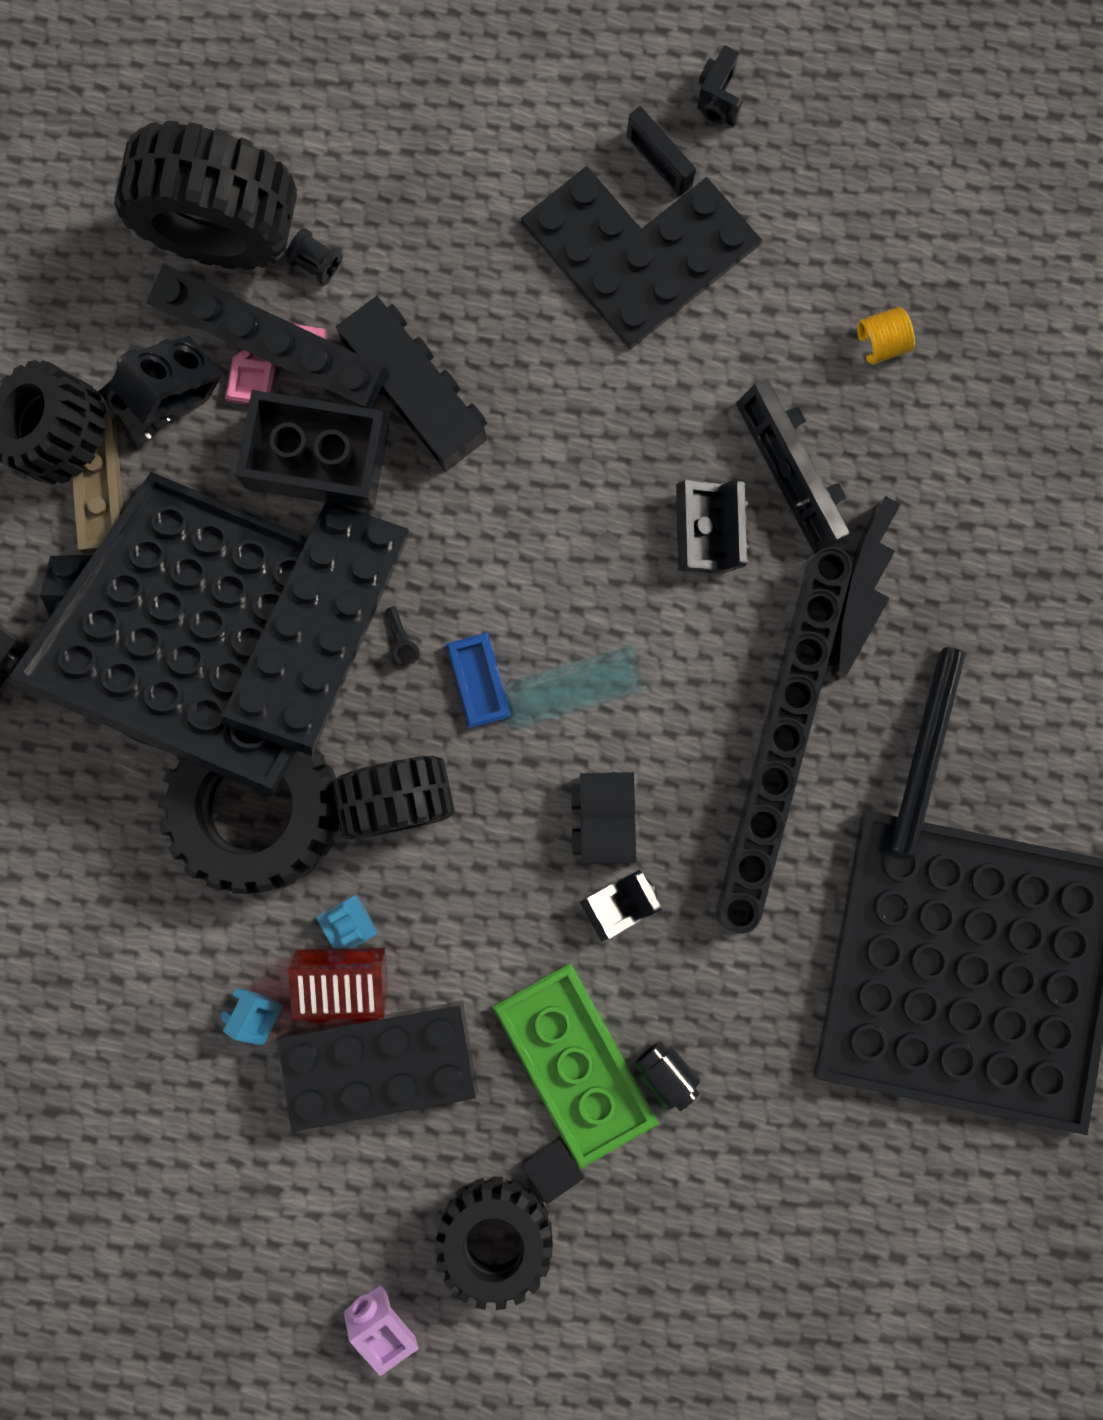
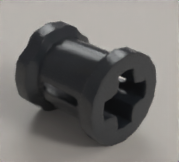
[285,228,343,285]

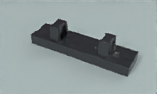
[735,379,850,554]

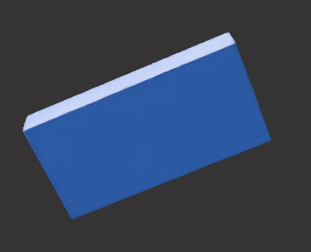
[446,632,512,729]

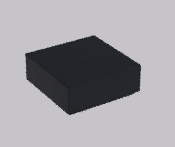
[521,1137,585,1204]

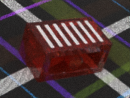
[288,947,388,1023]

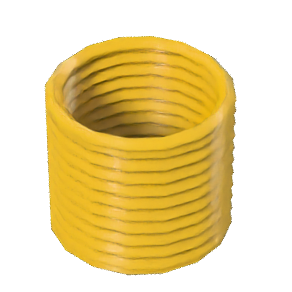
[857,306,915,365]

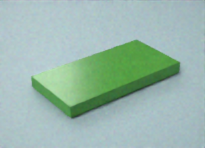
[492,962,659,1169]

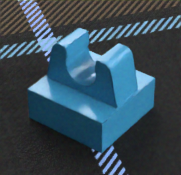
[316,895,379,957]
[221,988,284,1046]

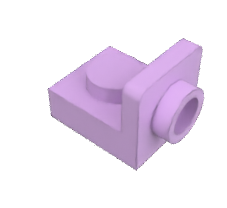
[344,1286,419,1376]

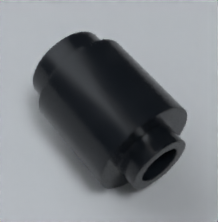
[633,1040,700,1111]

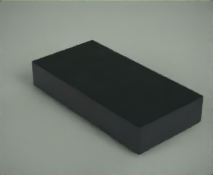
[626,106,696,196]

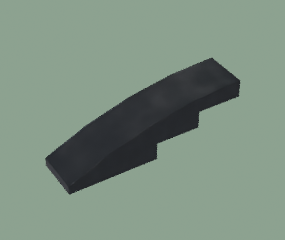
[831,496,901,680]

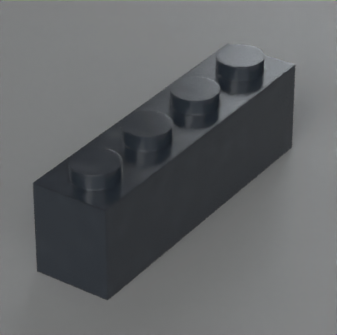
[335,295,487,472]

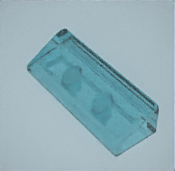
[505,645,644,729]

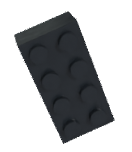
[277,1000,478,1132]

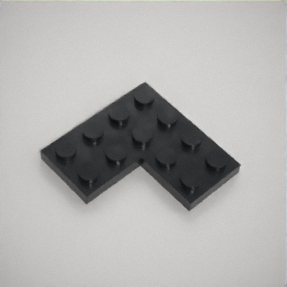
[521,166,762,350]

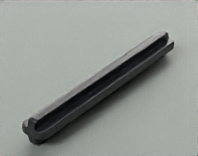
[890,647,965,859]

